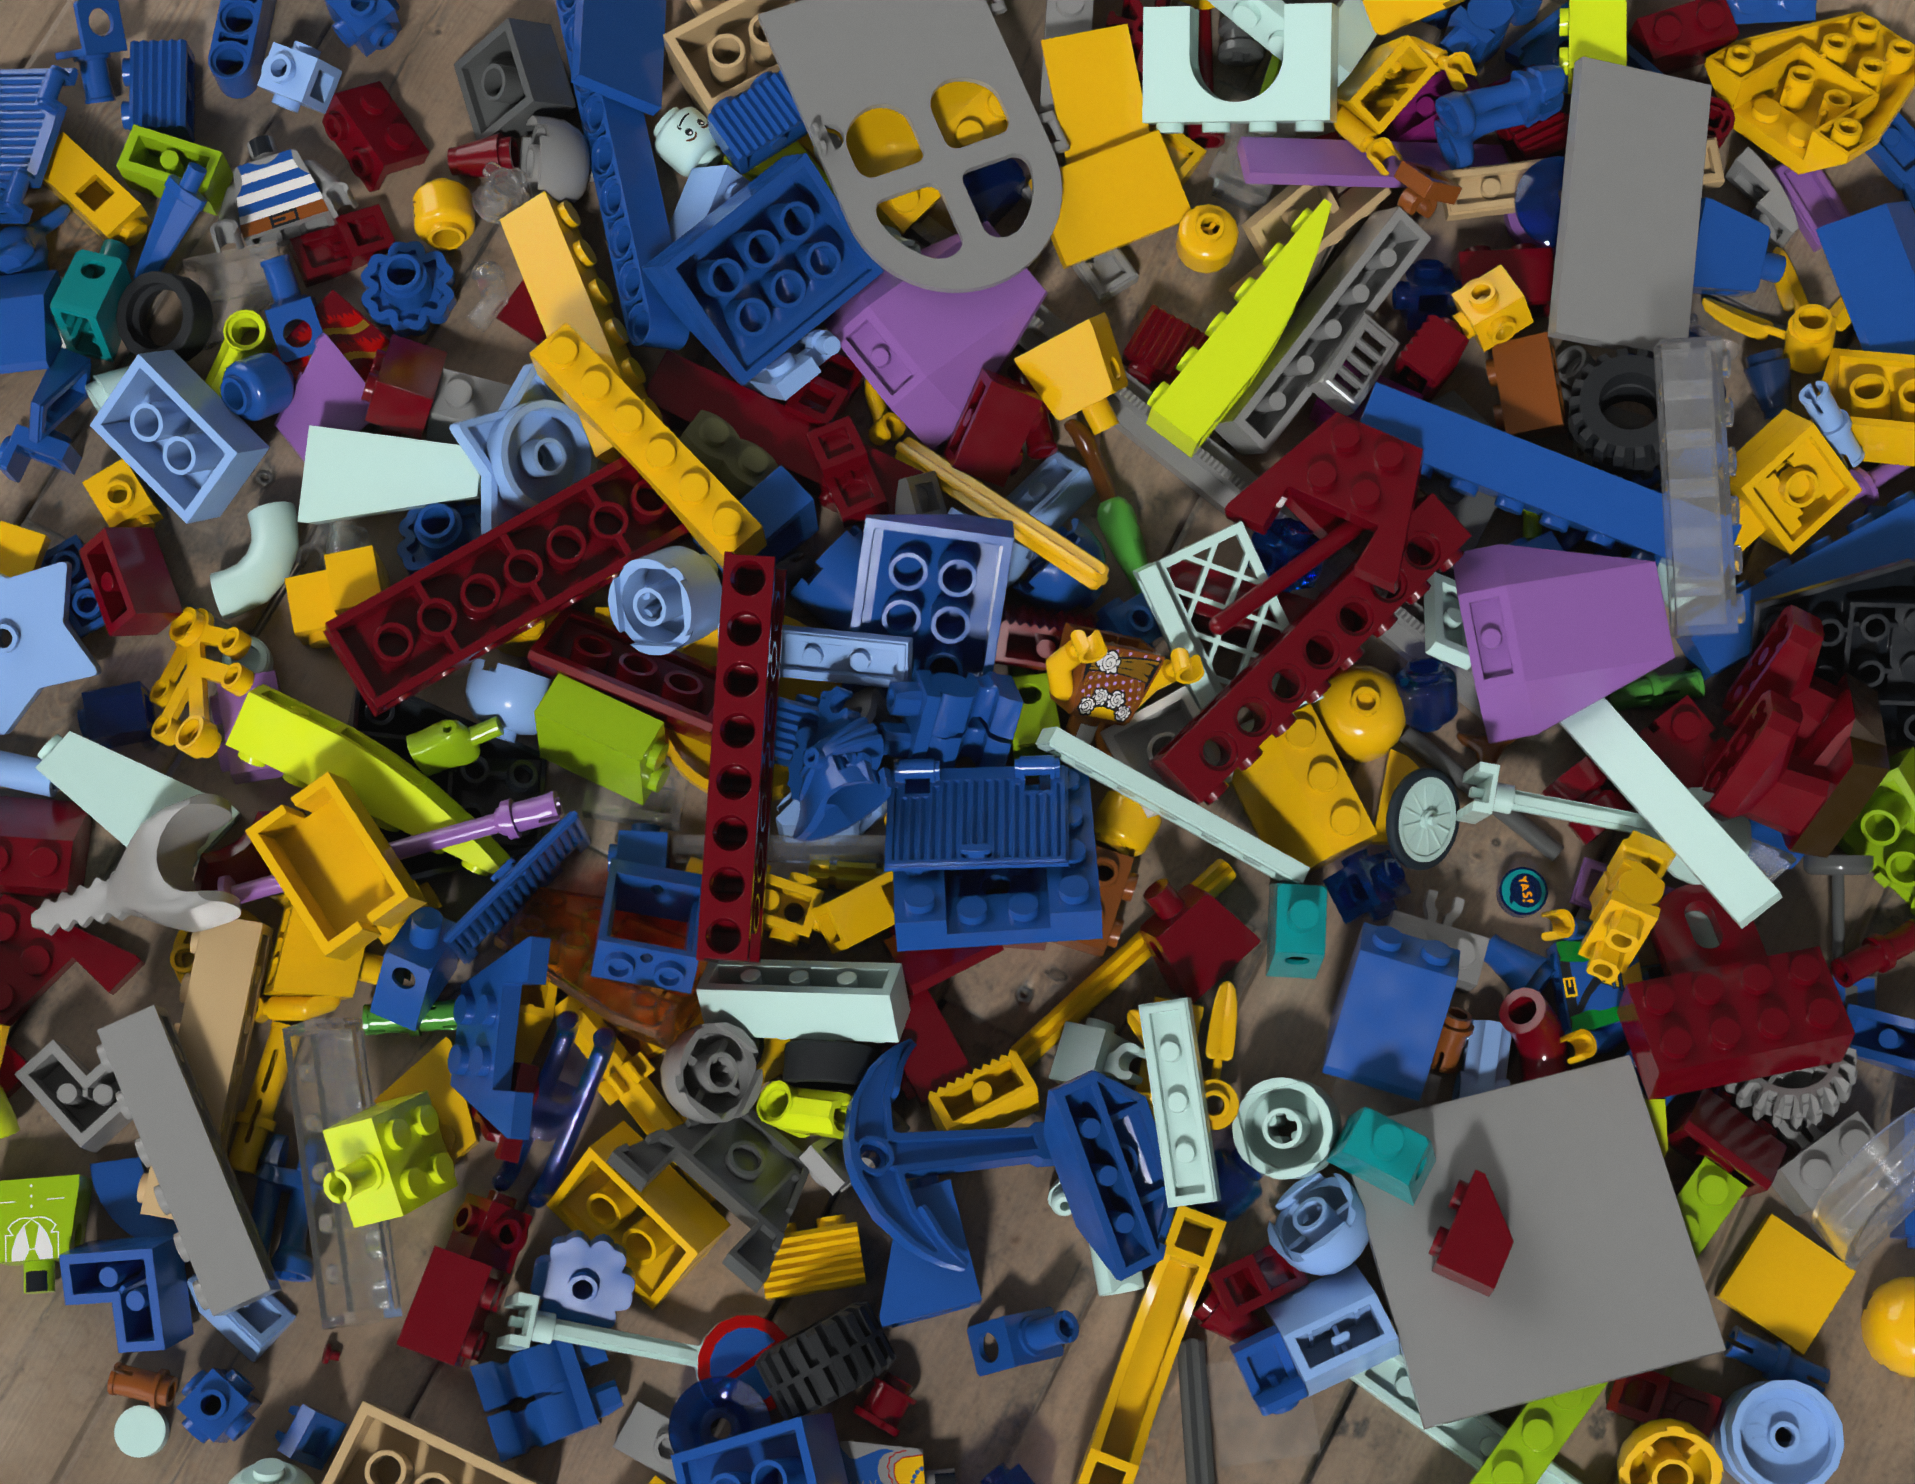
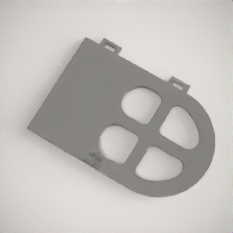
[758,0,1070,293]

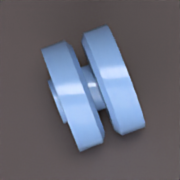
[1714,1380,1844,1484]

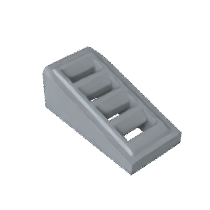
[1307,313,1400,416]

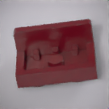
[322,81,430,192]

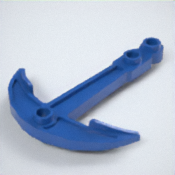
[842,1039,1054,1272]

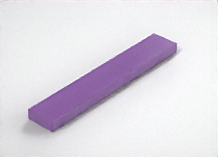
[1236,137,1508,188]

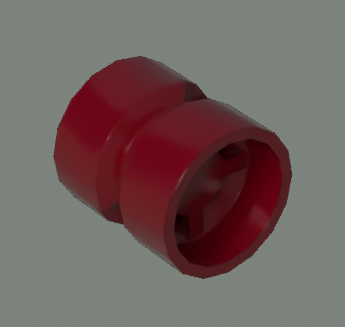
[1542,755,1634,846]

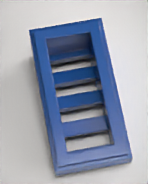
[29,347,91,444]

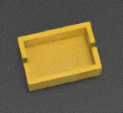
[245,772,427,961]

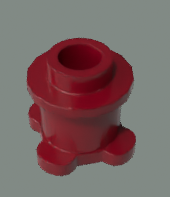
[853,1372,917,1437]

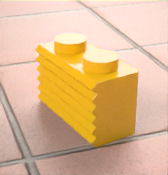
[928,1050,1040,1131]
[764,1214,867,1301]

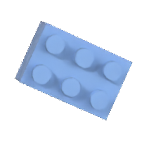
[90,350,270,524]

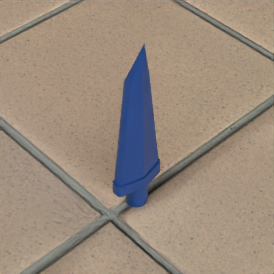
[133,162,207,280]

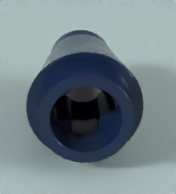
[1743,348,1793,421]

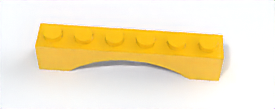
[529,322,767,569]
[1074,1206,1227,1484]

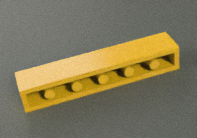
[500,191,663,464]

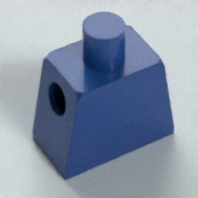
[1693,197,1786,297]
[370,907,458,1031]

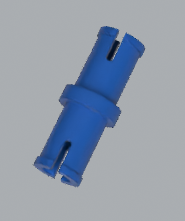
[1723,1326,1830,1394]

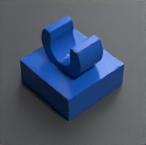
[275,1404,347,1471]

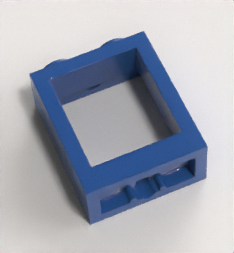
[693,465,819,586]
[591,858,702,994]

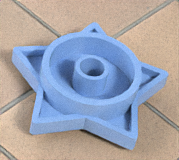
[449,363,599,535]
[0,562,102,735]

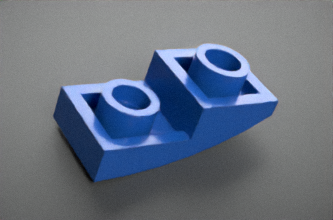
[40,534,105,639]

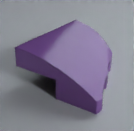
[274,332,370,463]

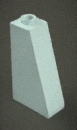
[297,425,481,525]
[35,731,242,869]

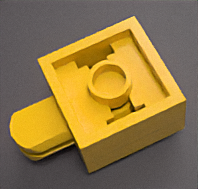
[1713,409,1862,556]

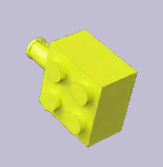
[322,1090,458,1228]

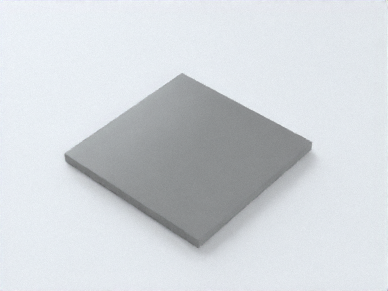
[1339,1055,1726,1430]

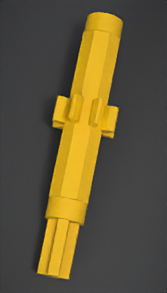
[554,989,715,1204]

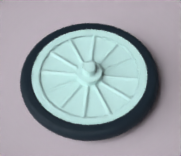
[1386,768,1460,870]

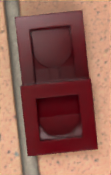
[289,204,396,288]
[785,353,865,427]
[805,415,889,528]
[1207,1245,1309,1322]
[1606,1371,1723,1441]

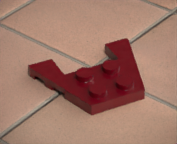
[1225,412,1424,594]
[0,894,146,1099]

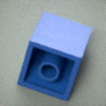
[1322,922,1460,1101]
[879,1175,982,1331]

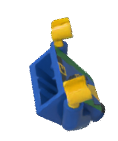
[1541,909,1665,1065]

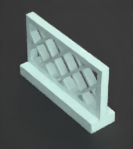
[1132,521,1324,732]

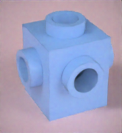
[257,41,343,114]

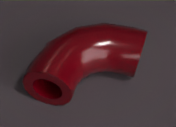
[1499,987,1572,1082]

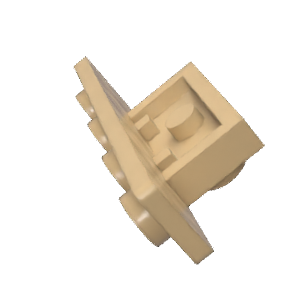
[1229,185,1392,298]

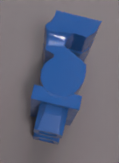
[1435,0,1542,78]
[877,669,1024,769]
[470,1340,624,1463]

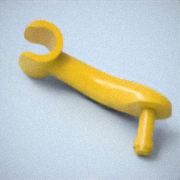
[865,379,906,445]

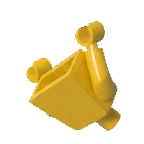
[1333,35,1478,176]
[254,893,384,1024]

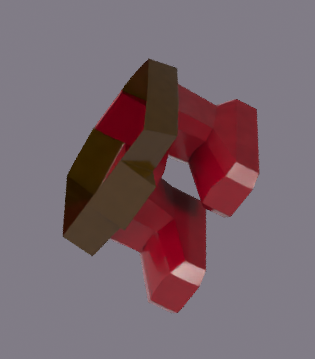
[1701,605,1890,858]

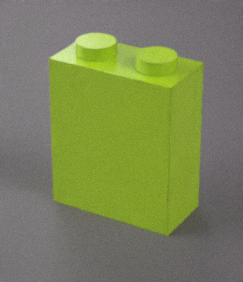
[534,673,670,805]

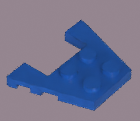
[448,936,551,1140]

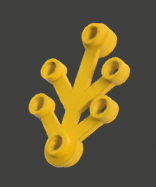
[149,607,254,759]

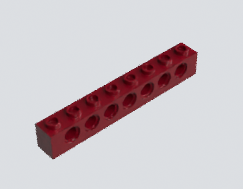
[1148,492,1472,805]

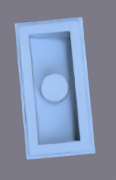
[1006,451,1096,531]
[187,1274,296,1362]

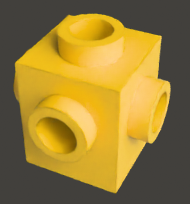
[1451,265,1534,352]

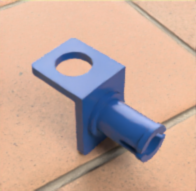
[55,0,128,104]
[260,254,323,362]
[967,1307,1079,1376]

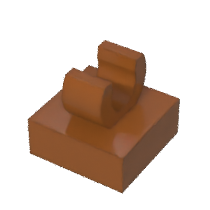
[1394,160,1462,218]

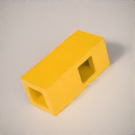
[42,132,152,246]
[810,871,895,954]

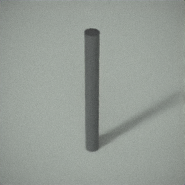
[1399,726,1564,862]

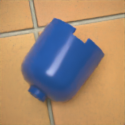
[790,524,863,631]

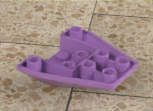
[823,221,1048,452]
[1453,544,1675,744]

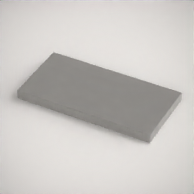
[1547,56,1712,362]

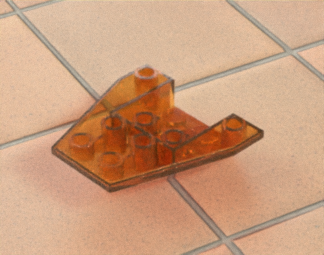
[494,887,708,1050]

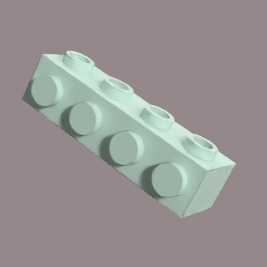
[696,959,911,1043]

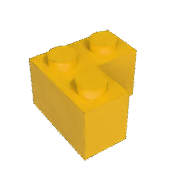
[284,545,391,648]

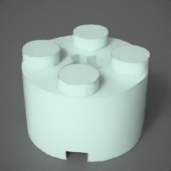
[1232,1077,1342,1179]

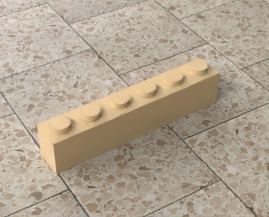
[137,919,274,1220]

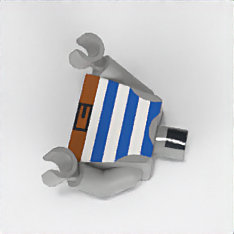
[210,135,358,256]

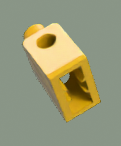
[1014,312,1128,436]

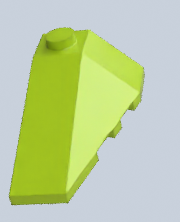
[1837,747,1915,915]

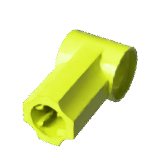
[205,310,276,398]
[757,1080,853,1139]

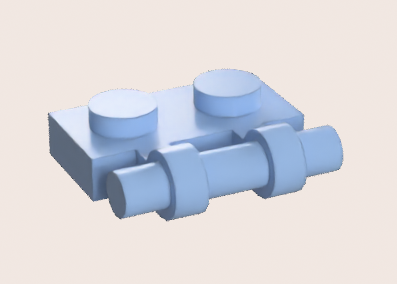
[742,329,841,401]

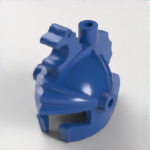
[787,686,892,842]

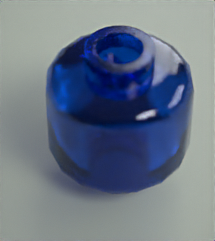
[1395,657,1459,732]
[1193,1147,1264,1222]

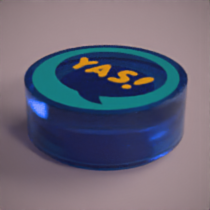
[1496,867,1548,918]

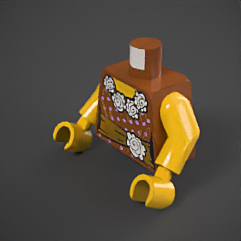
[1045,622,1204,744]

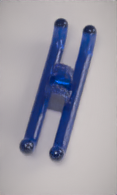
[492,1010,616,1208]

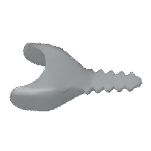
[31,793,241,936]

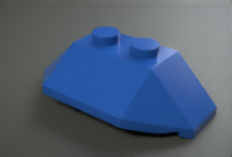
[1043,1070,1175,1281]

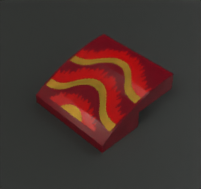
[271,289,390,383]

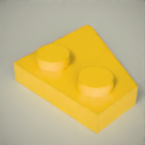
[374,1036,479,1165]

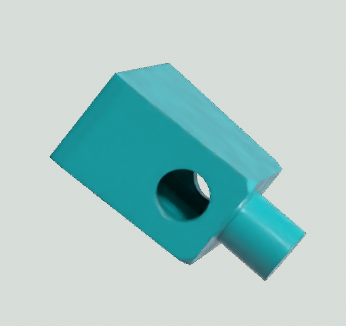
[49,239,132,363]
[1266,883,1327,979]
[1326,1107,1436,1206]

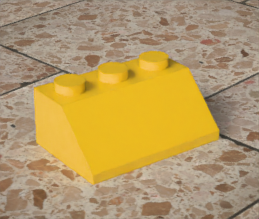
[1810,348,1915,467]
[1231,704,1378,873]
[546,1120,731,1310]

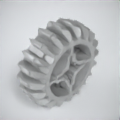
[1724,1041,1858,1130]

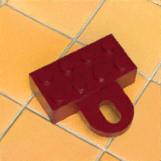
[1617,884,1855,1100]

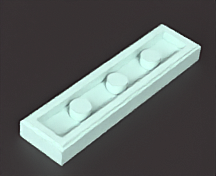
[1138,997,1221,1208]

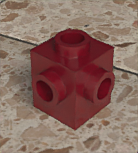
[445,1189,533,1274]

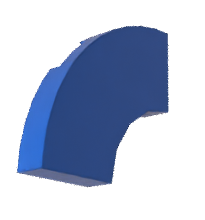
[89,1157,178,1238]

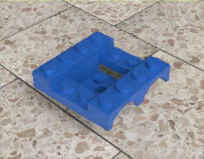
[893,768,1103,952]

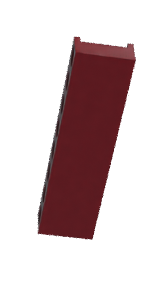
[323,456,693,717]
[696,551,787,963]

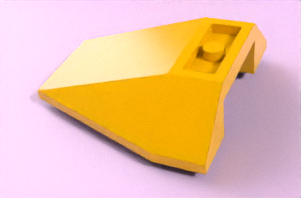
[1704,11,1915,175]

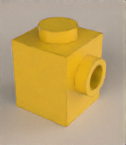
[82,459,164,529]

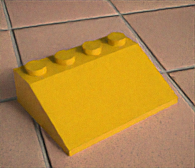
[797,82,1008,236]

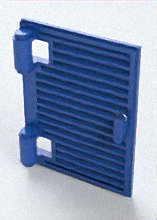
[0,65,79,224]
[884,755,1069,872]
[443,810,591,964]

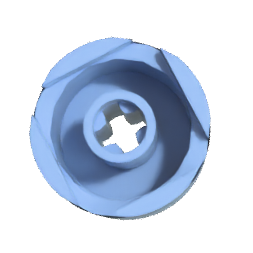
[608,546,722,655]

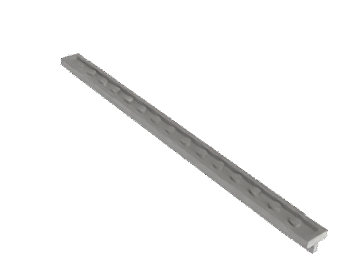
[907,215,1483,721]

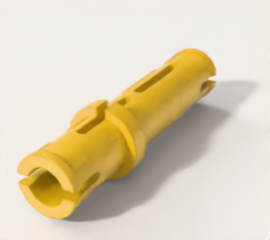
[228,1021,303,1175]

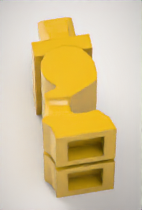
[1578,830,1676,983]

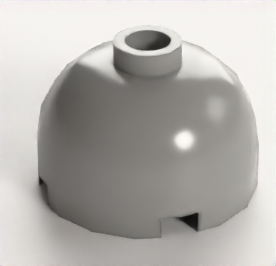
[519,115,594,205]
[660,1022,763,1124]

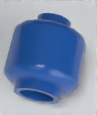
[221,353,294,421]

